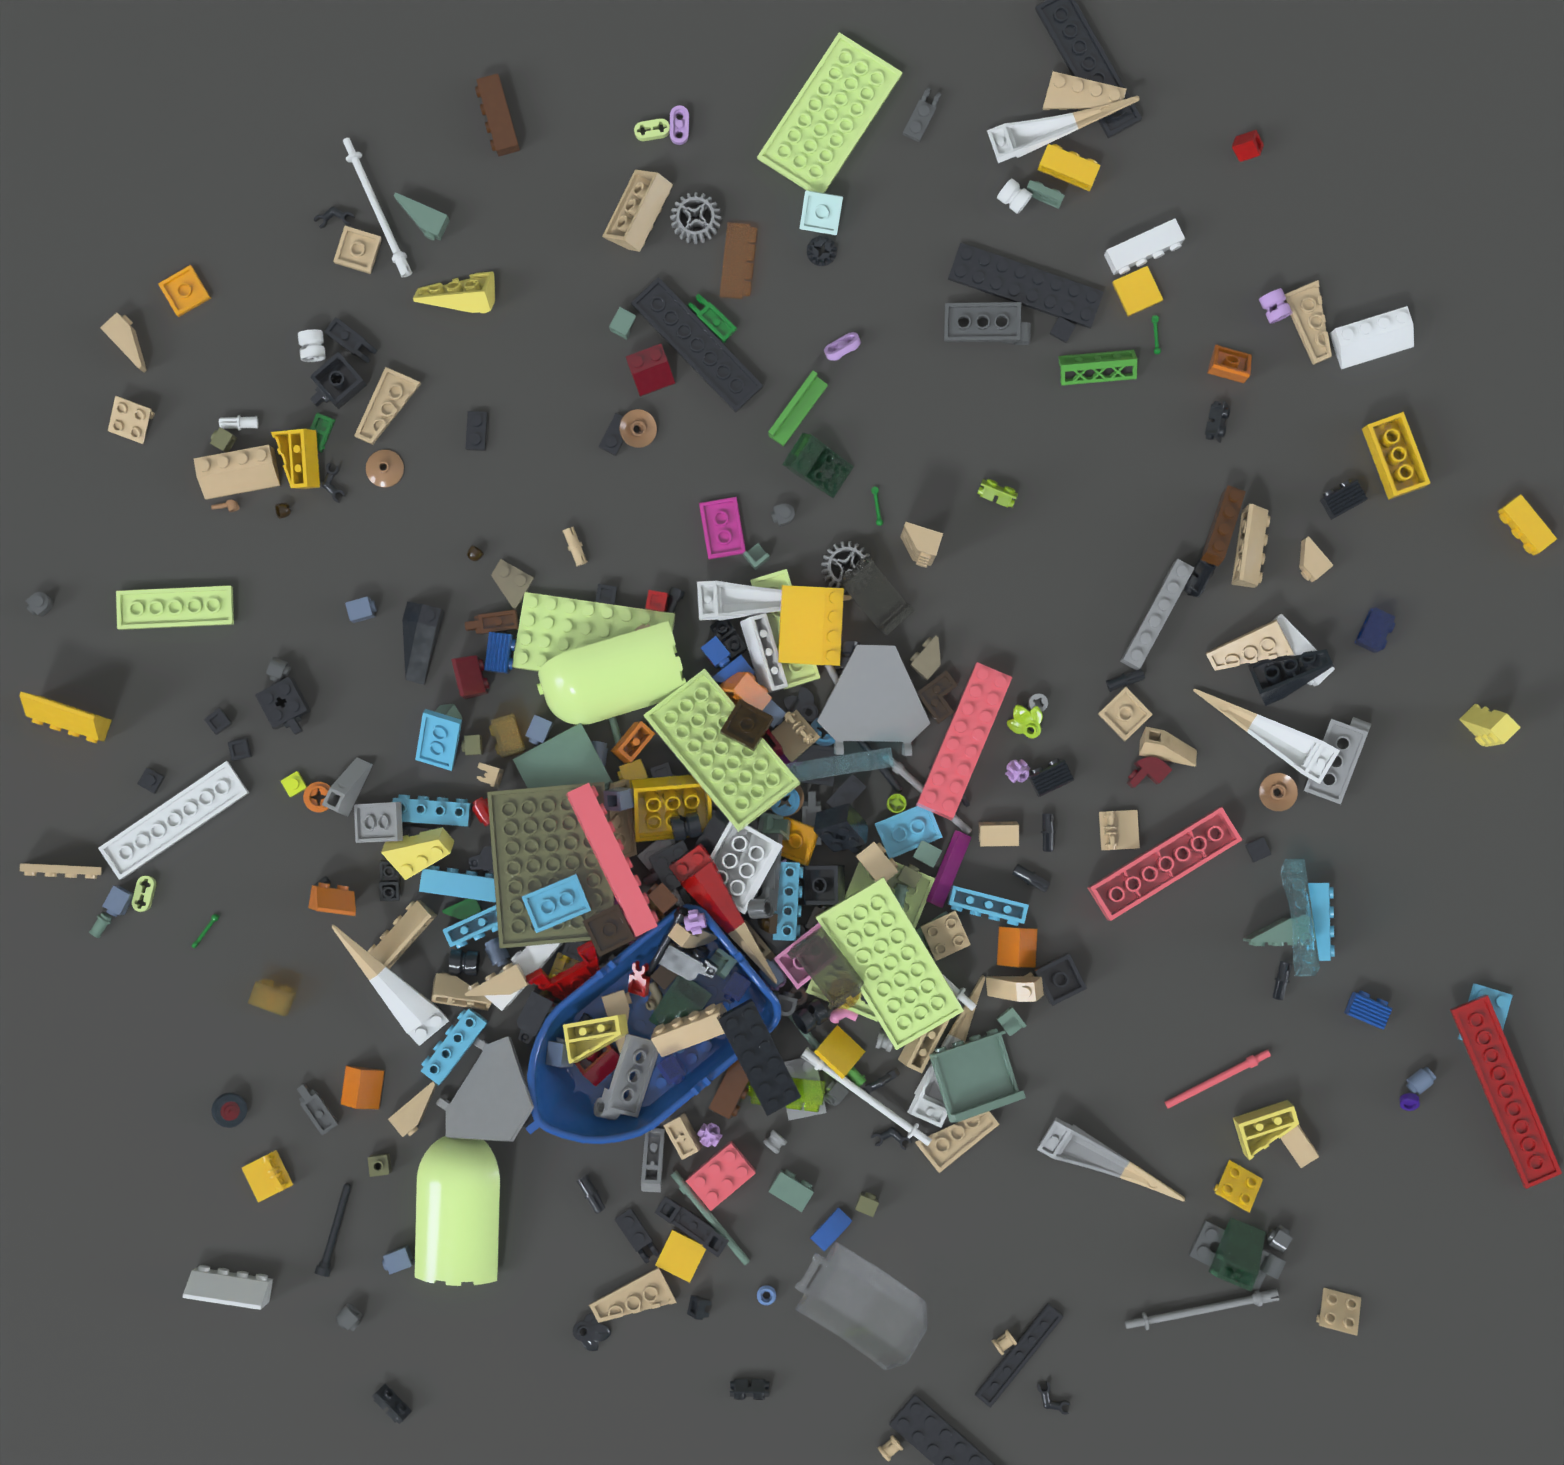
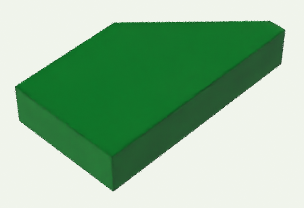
[310,413,335,453]
[442,899,482,920]

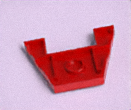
[525,940,600,1000]

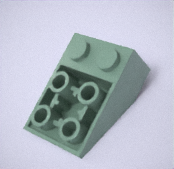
[1243,918,1310,946]

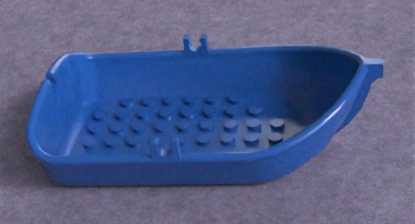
[526,904,781,1144]

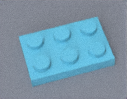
[415,709,462,771]
[875,806,942,859]
[522,874,592,933]
[1458,983,1513,1040]

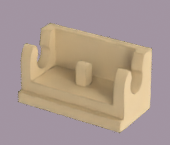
[477,763,504,788]
[979,821,1019,847]
[663,1112,703,1160]
[1281,1125,1319,1168]

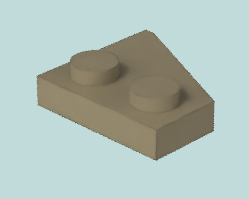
[491,559,534,610]

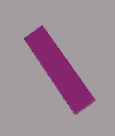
[926,830,972,908]

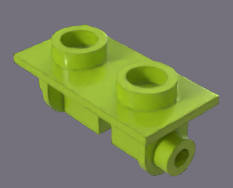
[977,479,1018,508]

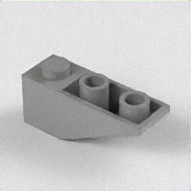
[322,757,373,817]

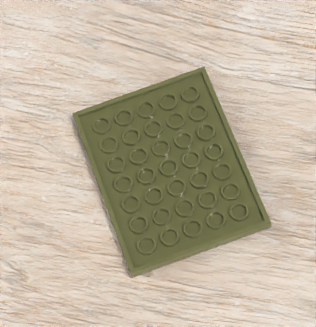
[487,782,615,948]

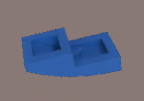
[810,1207,852,1251]

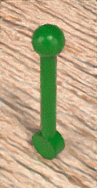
[1151,315,1161,355]
[871,487,883,526]
[191,914,219,949]

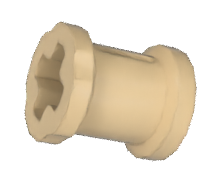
[992,1329,1017,1355]
[878,1435,904,1462]

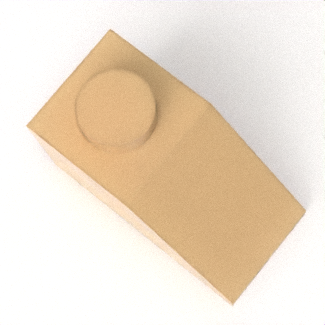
[1299,536,1333,582]

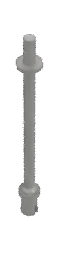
[1125,1288,1279,1330]

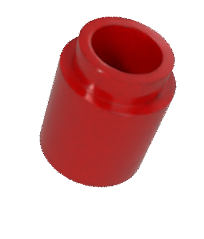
[471,797,490,827]

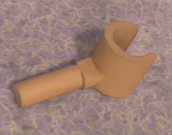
[211,500,240,512]

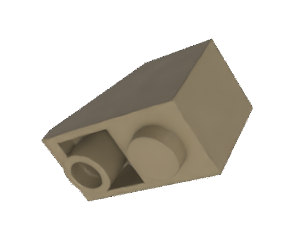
[910,636,941,680]

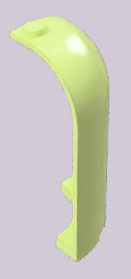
[537,621,686,725]
[415,1136,500,1286]

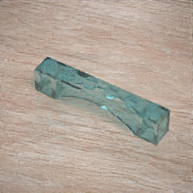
[785,747,894,782]
[1281,859,1320,976]

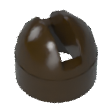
[275,503,291,519]
[467,545,484,561]

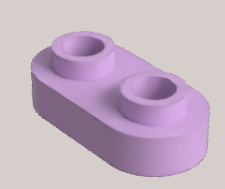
[670,105,689,145]
[824,332,861,361]

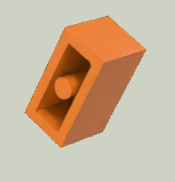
[611,721,655,764]

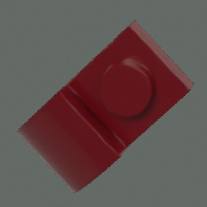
[1127,757,1172,788]

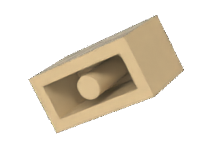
[856,842,898,882]

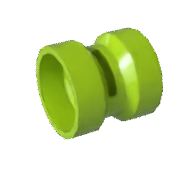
[887,794,906,813]

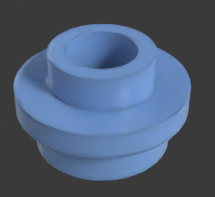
[757,1285,776,1305]

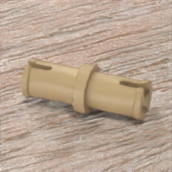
[563,526,588,567]

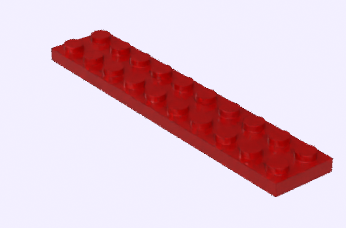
[1450,994,1562,1189]

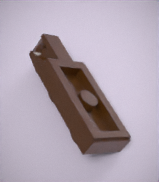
[464,610,519,634]

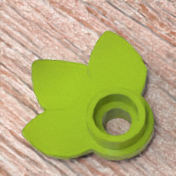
[1007,705,1043,738]

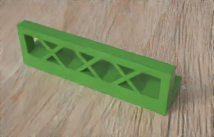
[1058,350,1137,385]
[768,371,828,447]

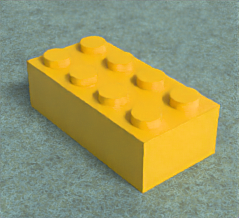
[1362,412,1430,500]

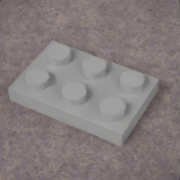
[354,802,403,843]
[784,1058,827,1120]

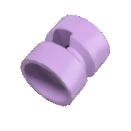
[1259,288,1293,324]

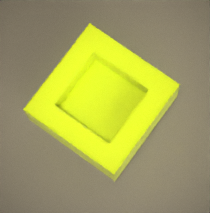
[281,771,307,798]

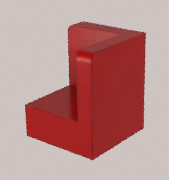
[1232,130,1264,162]
[645,590,669,613]

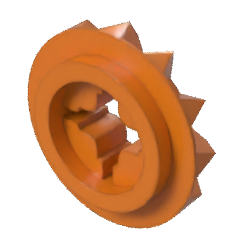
[303,782,330,812]

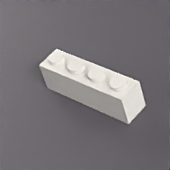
[1104,219,1185,275]
[740,613,788,693]
[1271,614,1335,686]

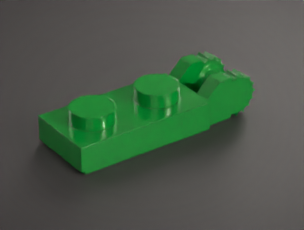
[687,294,737,343]

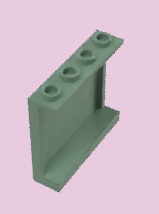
[513,723,613,790]
[929,1028,1026,1122]

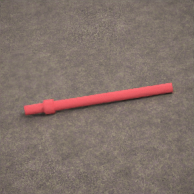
[1164,1049,1271,1109]

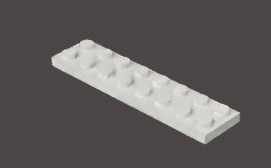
[98,761,249,880]

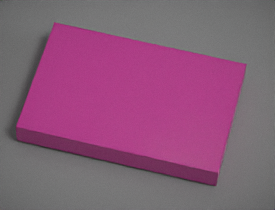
[699,497,746,560]

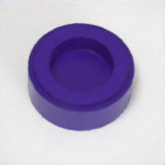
[1399,1093,1420,1111]

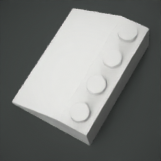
[710,821,783,914]

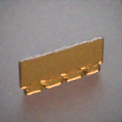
[720,222,757,299]

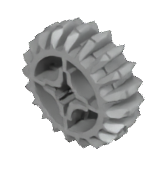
[670,192,721,244]
[821,541,873,593]

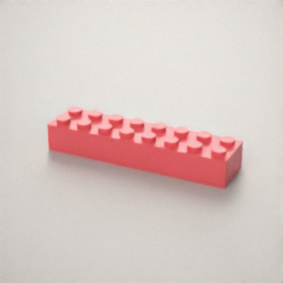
[916,662,1012,820]
[566,783,659,937]
[1087,807,1242,921]

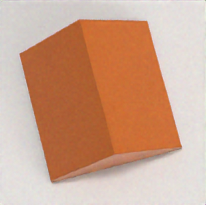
[1207,345,1252,383]
[997,927,1037,968]
[341,1065,385,1109]

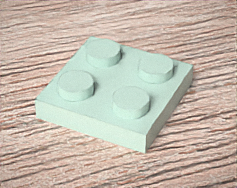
[800,190,843,235]

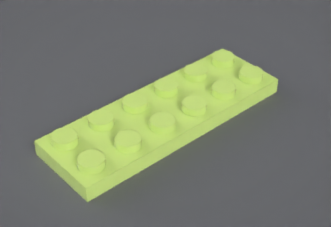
[750,569,820,690]
[116,586,234,630]

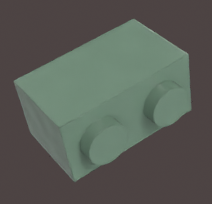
[769,1169,814,1212]

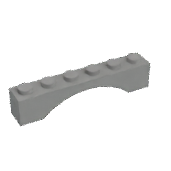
[1120,559,1194,670]

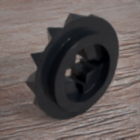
[807,235,837,266]

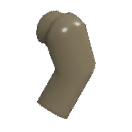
[646,981,663,1011]

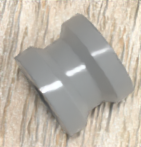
[1027,693,1048,712]
[875,1029,893,1052]
[763,1130,787,1154]

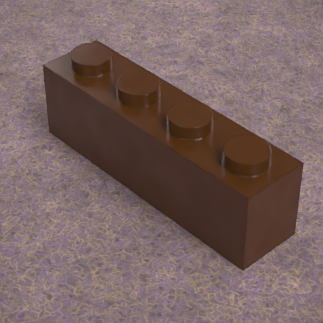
[475,73,520,157]
[1201,485,1246,567]
[646,883,678,918]
[709,1060,750,1119]

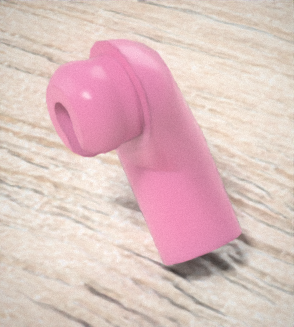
[830,1007,858,1023]

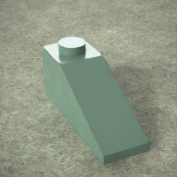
[394,192,450,241]

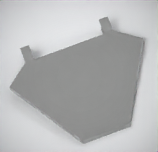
[817,645,930,756]
[436,1036,534,1142]

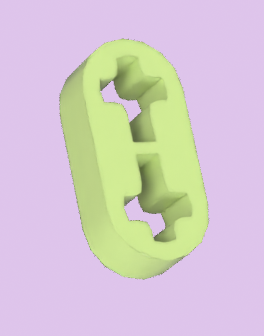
[634,119,670,141]
[132,876,156,912]

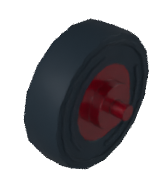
[211,1092,247,1128]

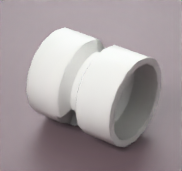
[997,178,1033,214]
[298,329,326,362]

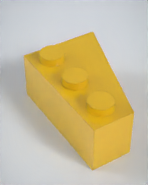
[271,429,320,489]

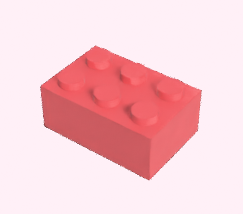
[686,1141,756,1211]

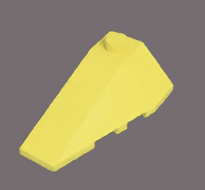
[413,272,495,313]

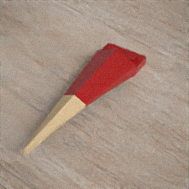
[669,843,777,984]

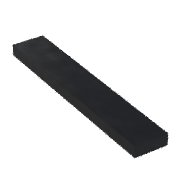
[975,1303,1064,1408]

